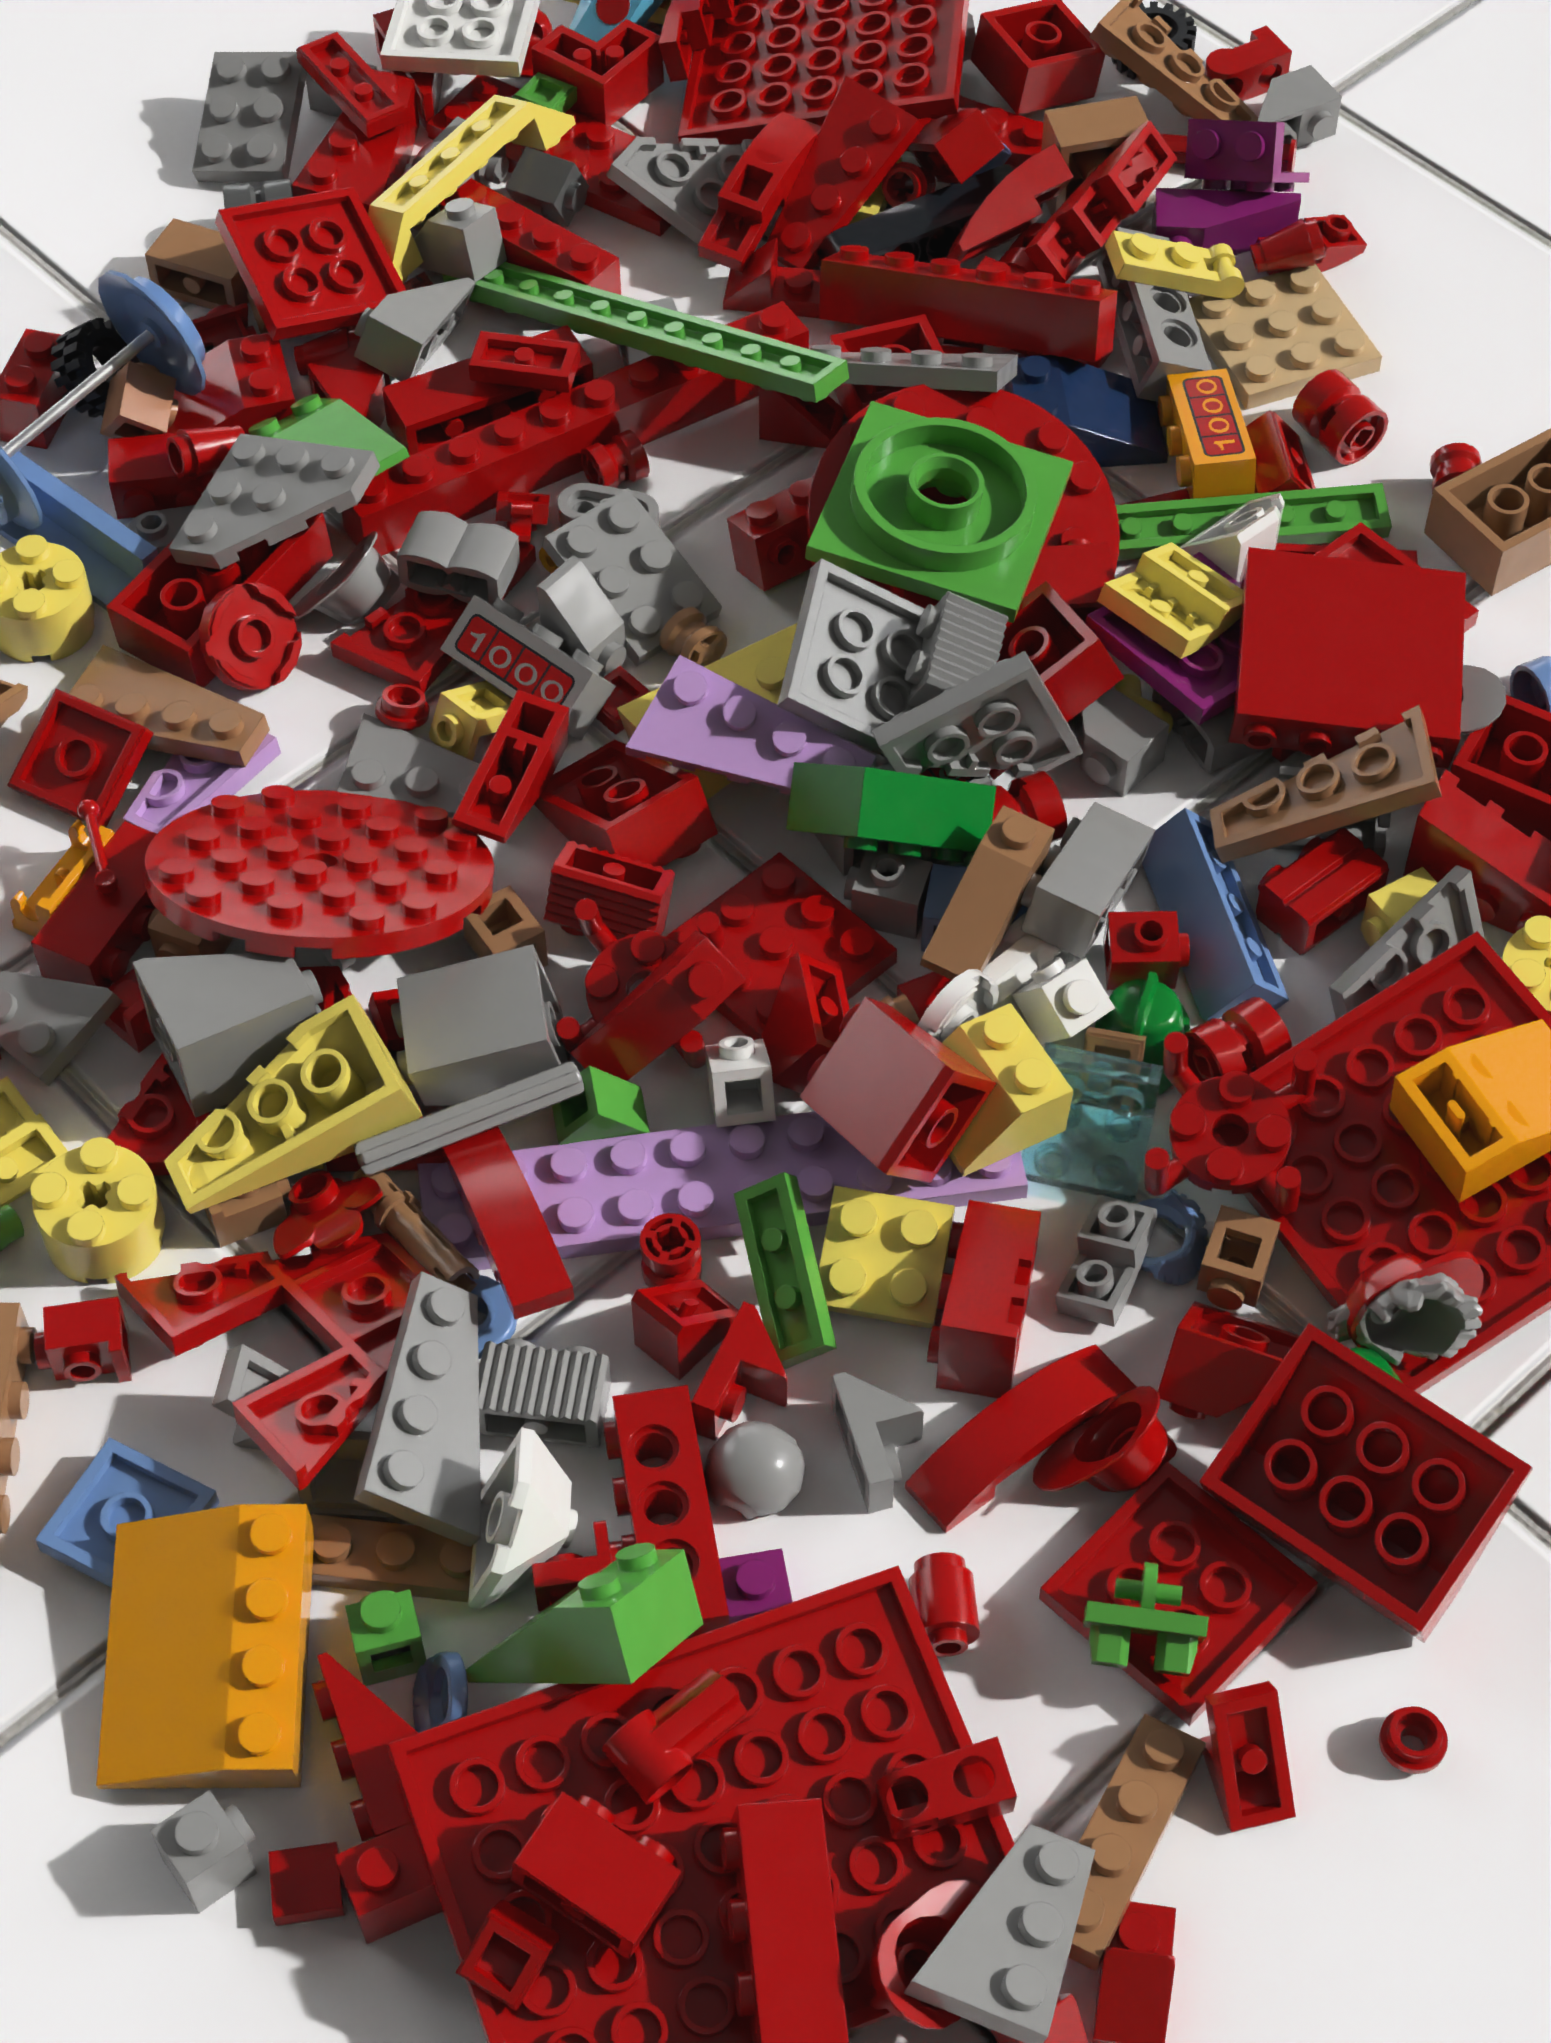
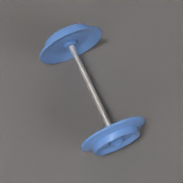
[0,270,206,530]

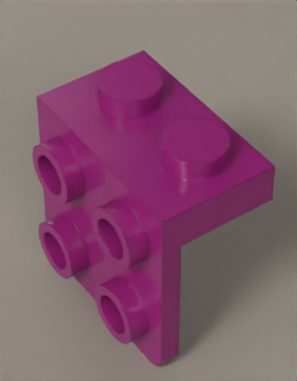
[1184,119,1310,192]

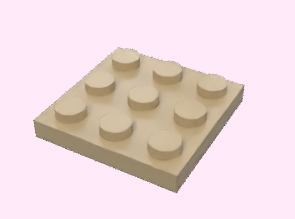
[1189,264,1382,410]

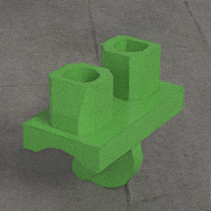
[1083,1562,1209,1677]

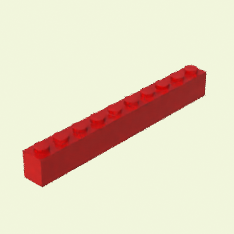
[341,301,809,556]

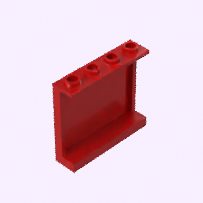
[1228,547,1466,769]

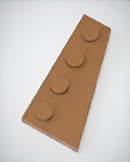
[1089,0,1258,121]

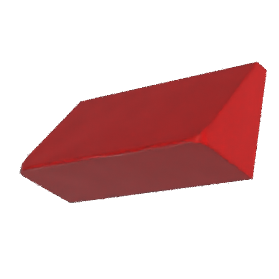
[1246,410,1315,493]

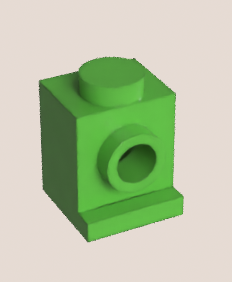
[345,1589,426,1686]

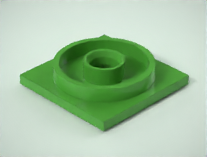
[805,401,1073,623]

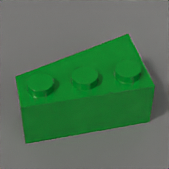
[786,762,996,863]

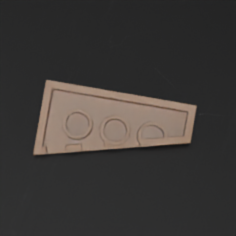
[68,645,270,767]
[1209,705,1442,863]

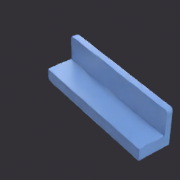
[0,451,159,611]
[1142,808,1289,1021]

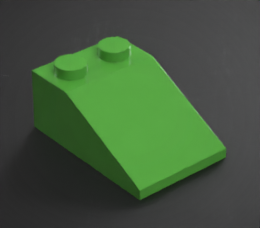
[248,394,410,477]
[465,1543,704,1684]

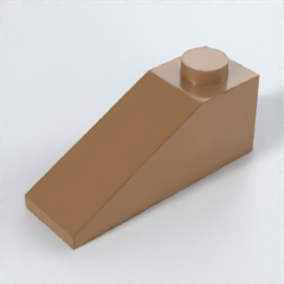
[920,805,1055,980]

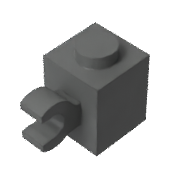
[505,147,589,227]

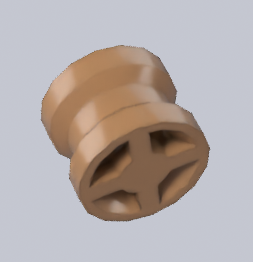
[660,607,727,667]

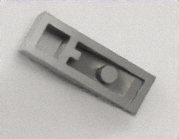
[354,277,476,381]

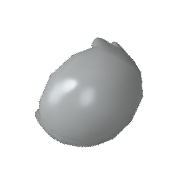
[704,1421,806,1519]

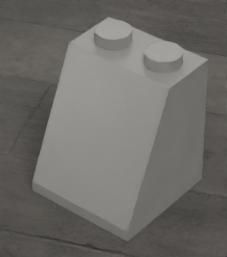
[391,944,570,1106]
[132,953,323,1118]

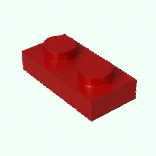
[468,331,581,393]

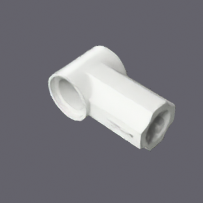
[983,912,1076,1015]

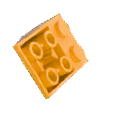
[1389,1019,1551,1203]

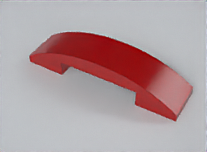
[905,1344,1137,1533]

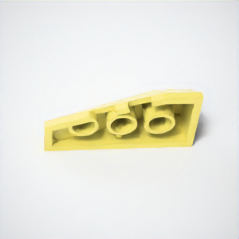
[164,994,423,1214]

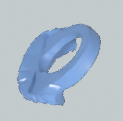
[1137,1189,1208,1286]
[412,1651,468,1733]

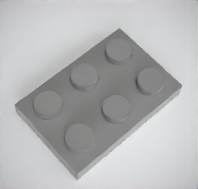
[192,52,307,182]
[542,488,722,667]

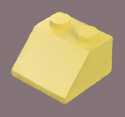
[942,1003,1074,1177]

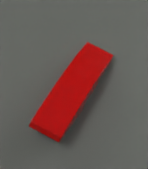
[658,0,735,82]
[1024,120,1178,283]
[441,1127,574,1320]

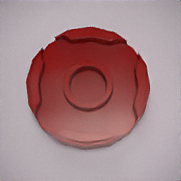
[199,583,302,691]

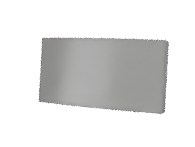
[1055,1195,1157,1327]

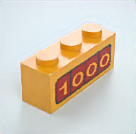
[1158,368,1256,499]

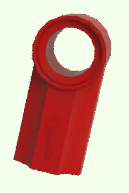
[602,1667,748,1805]

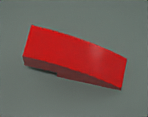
[946,144,1074,264]

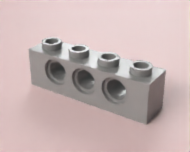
[1096,227,1212,402]

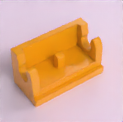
[10,819,114,937]

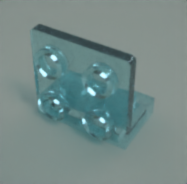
[1022,1042,1163,1202]

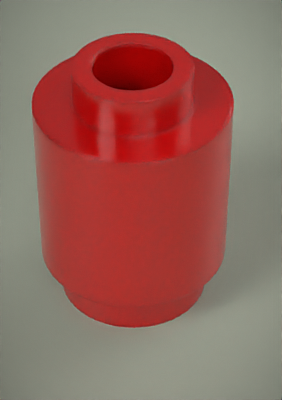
[908,1552,980,1657]

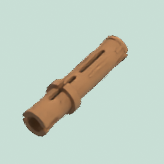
[352,1168,480,1292]

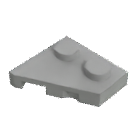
[0,971,123,1086]

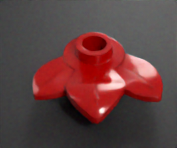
[273,1170,383,1260]

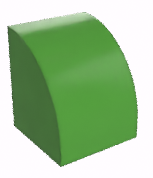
[552,1065,650,1145]

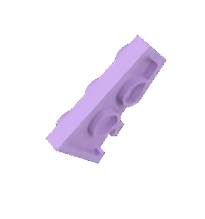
[123,733,281,834]

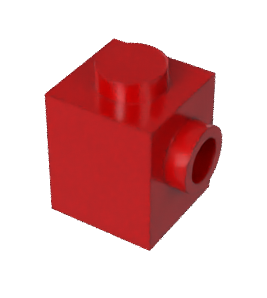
[1103,911,1190,990]

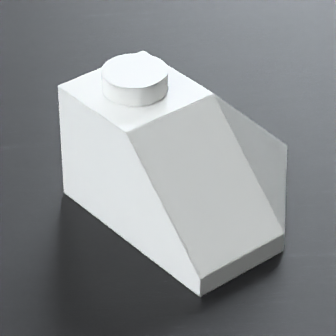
[1180,493,1285,583]
[468,1427,578,1610]

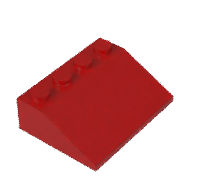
[1199,1323,1533,1643]

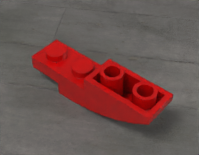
[697,112,821,273]

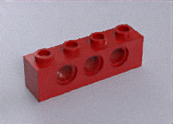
[603,1385,729,1640]

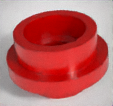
[375,684,430,732]
[1379,1706,1448,1774]

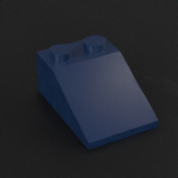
[1005,355,1168,467]

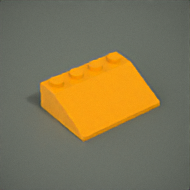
[96,1504,315,1789]

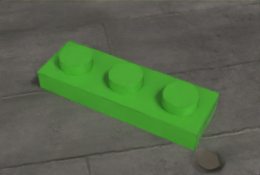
[734,1172,837,1369]

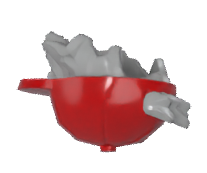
[1327,1251,1484,1365]

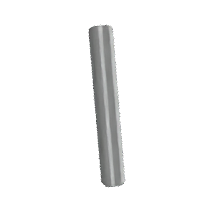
[354,1061,584,1176]

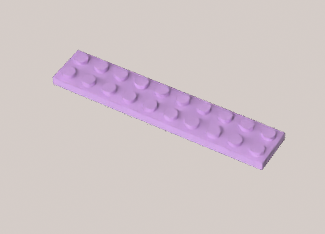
[417,1111,1028,1270]

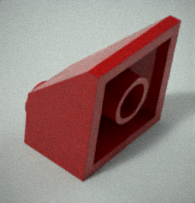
[1158,1301,1300,1420]

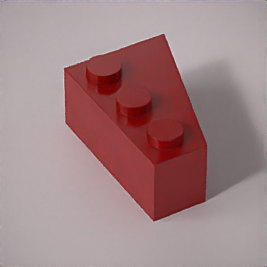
[1403,769,1551,934]

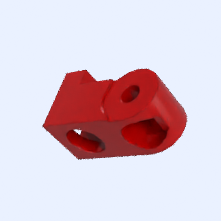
[1204,25,1292,101]
[876,1736,1017,1839]

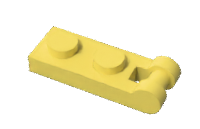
[1105,230,1245,299]

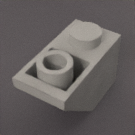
[1257,65,1342,148]

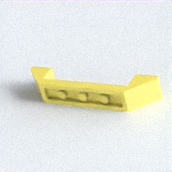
[368,94,576,283]

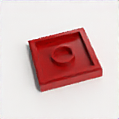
[7,689,154,828]

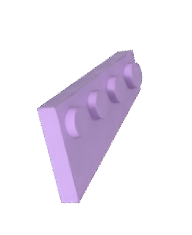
[625,655,877,795]

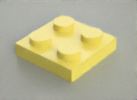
[819,1186,955,1329]

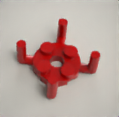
[556,898,725,1069]
[1144,1032,1318,1215]

